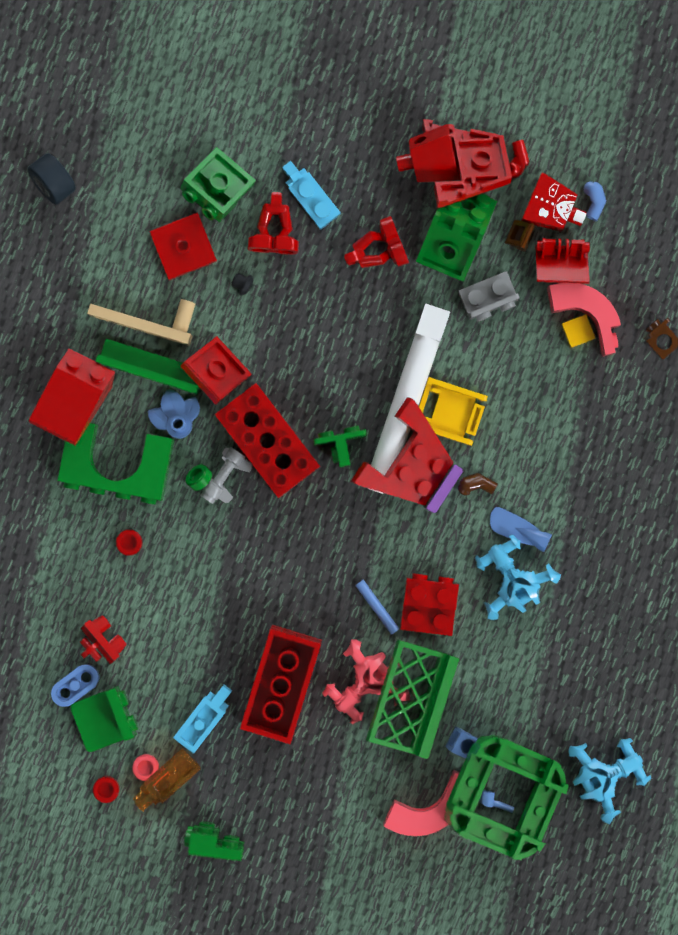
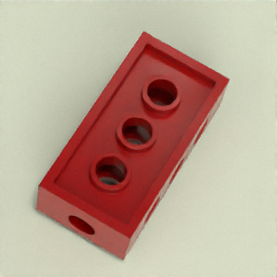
[214,383,320,498]

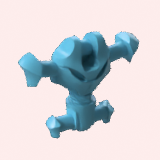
[475,535,561,620]
[568,738,651,824]

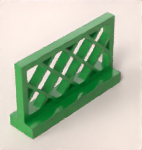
[366,639,459,759]

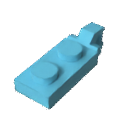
[282,161,341,230]
[173,685,232,754]

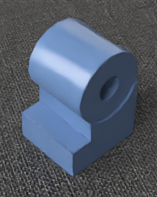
[445,726,478,758]

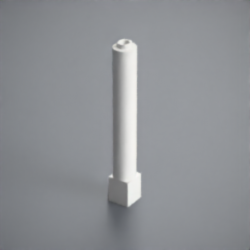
[368,304,450,494]

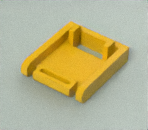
[419,377,488,446]

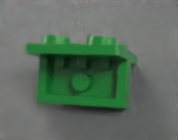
[313,426,366,468]

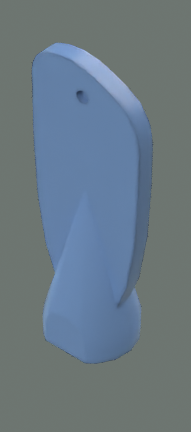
[490,507,552,552]

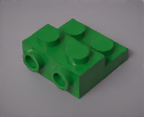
[180,147,256,223]
[184,822,245,861]

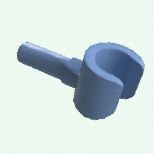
[479,790,514,813]

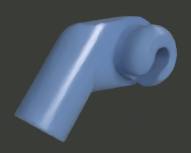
[583,181,606,221]

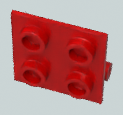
[535,238,590,284]

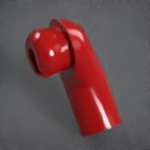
[509,140,529,178]

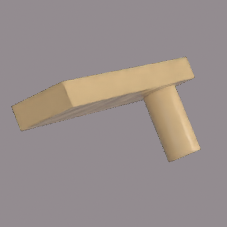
[87,299,196,346]

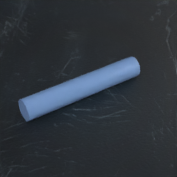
[355,580,399,635]

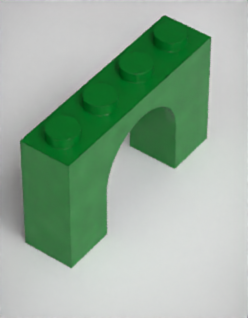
[58,423,174,505]

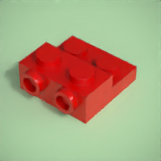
[400,573,459,636]

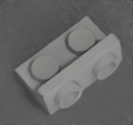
[458,271,520,322]

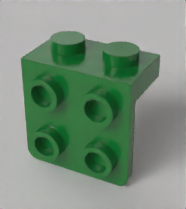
[71,686,138,752]

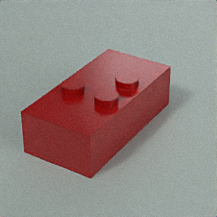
[240,624,322,744]

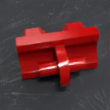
[80,615,127,664]

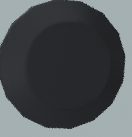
[231,273,254,295]

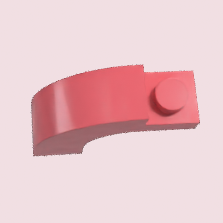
[547,283,621,356]
[383,770,460,836]

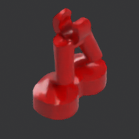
[248,192,299,255]
[344,216,409,268]

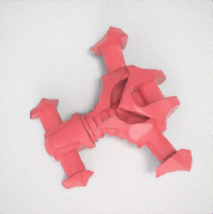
[322,640,410,724]

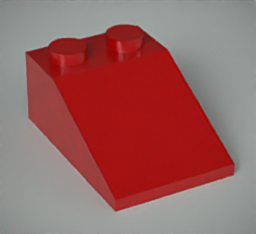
[29,349,115,446]

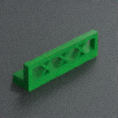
[96,339,200,395]

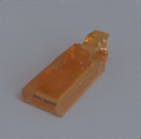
[133,748,201,812]

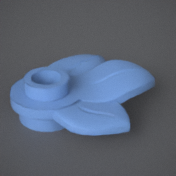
[148,389,200,439]

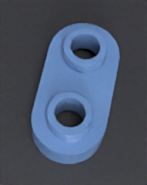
[51,664,100,707]

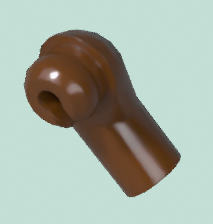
[458,473,498,496]

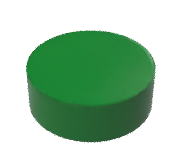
[186,464,212,491]

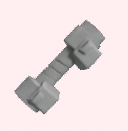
[200,447,252,504]

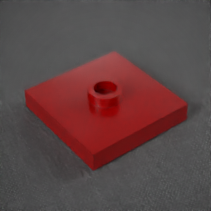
[149,212,217,280]
[180,336,252,405]

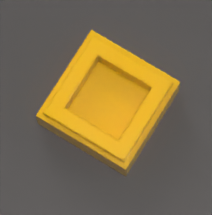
[561,314,596,348]

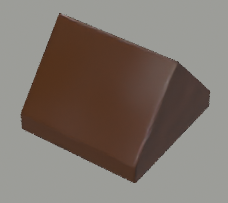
[505,220,536,252]

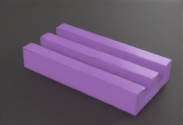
[426,465,463,513]

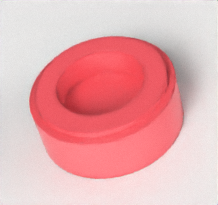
[132,754,159,781]

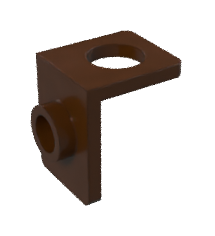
[643,318,678,359]

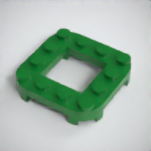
[445,735,568,860]

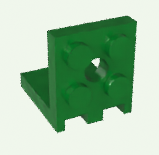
[416,194,497,282]

